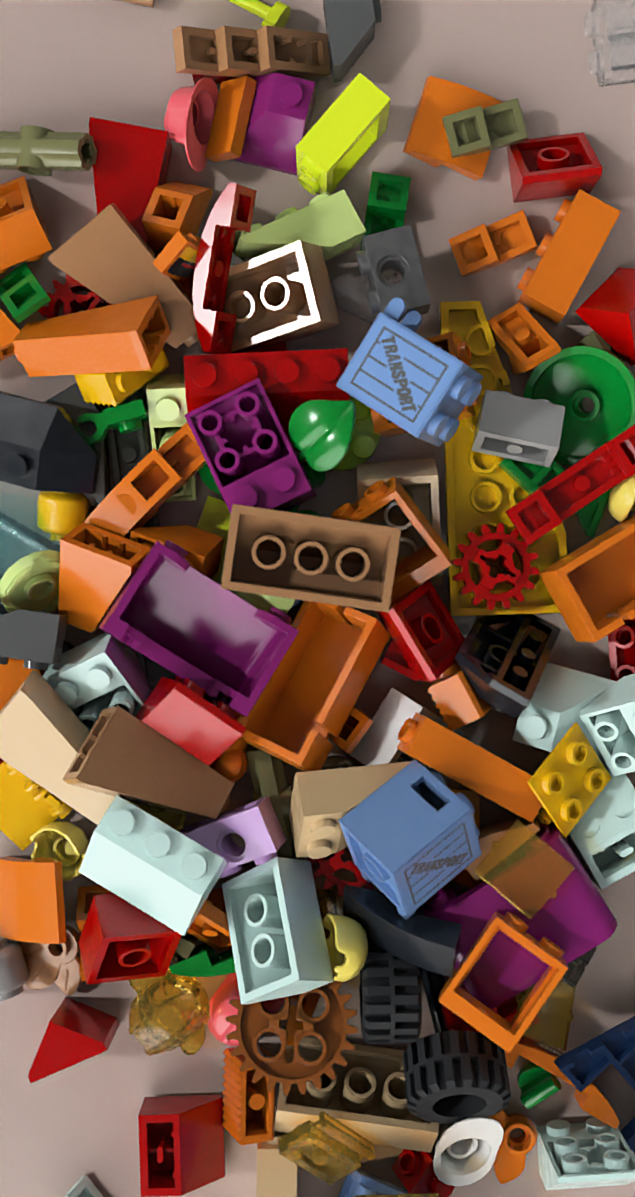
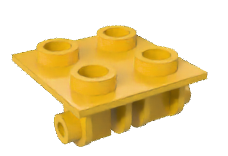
[527,723,611,837]
[0,761,73,851]

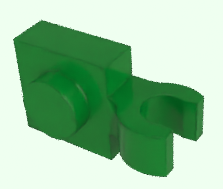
[77,399,149,445]

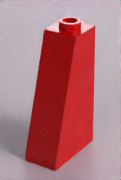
[88,117,172,250]

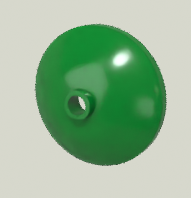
[523,346,635,466]

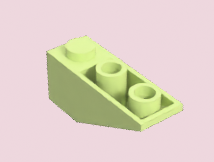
[235,189,366,261]
[146,374,197,502]

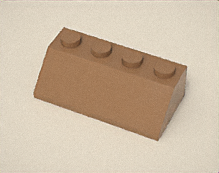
[221,504,401,612]

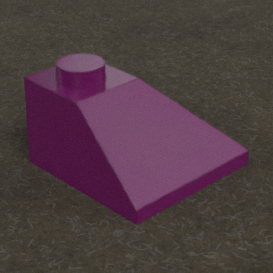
[230,73,315,176]

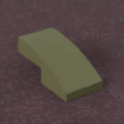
[442,98,528,158]

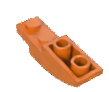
[84,422,206,539]

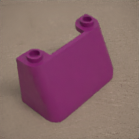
[99,540,299,717]
[424,821,617,1009]

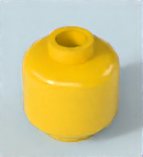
[37,491,89,541]

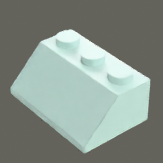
[79,795,227,936]
[222,857,334,1004]

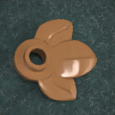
[16,924,82,996]

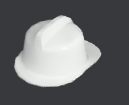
[433,1116,504,1186]

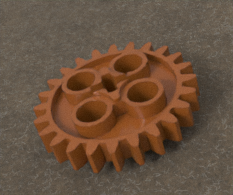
[225,981,358,1096]

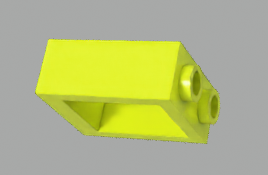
[296,73,391,195]

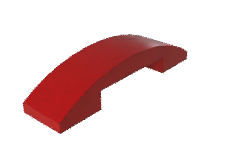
[193,182,257,354]
[505,424,635,545]

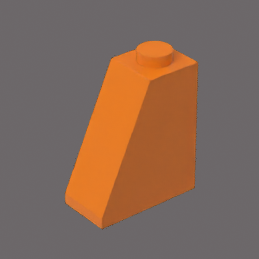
[58,522,151,633]

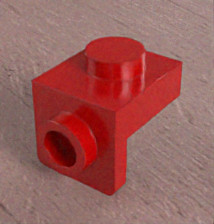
[392,1149,455,1197]

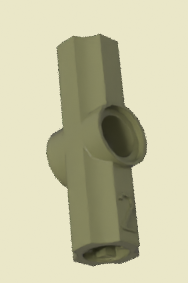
[0,125,97,176]
[246,748,304,860]

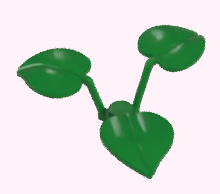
[198,400,355,517]

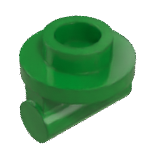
[517,1062,562,1109]

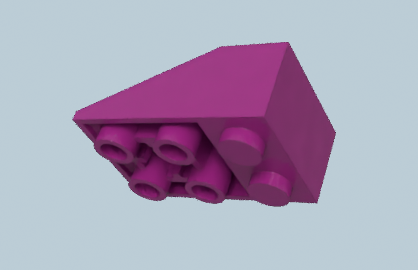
[185,378,317,514]

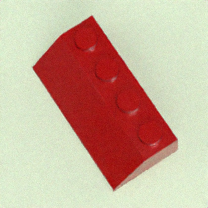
[183,348,350,435]

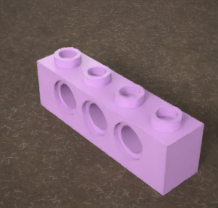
[179,796,287,878]

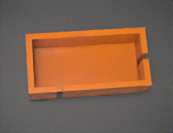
[539,514,635,642]
[239,601,390,772]

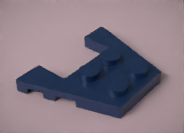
[553,1016,635,1153]

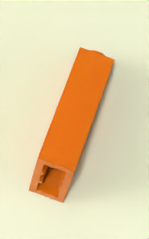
[13,295,171,377]
[397,712,542,823]

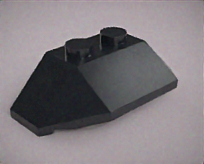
[0,391,100,494]
[454,614,560,718]

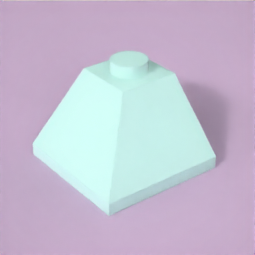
[513,662,617,759]

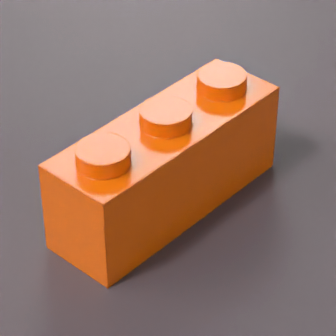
[516,189,621,325]

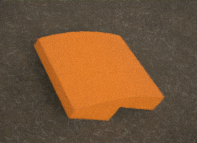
[402,76,503,181]
[0,856,67,944]

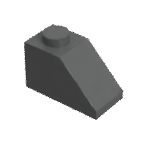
[323,0,382,83]

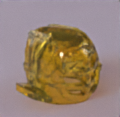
[128,969,211,1056]

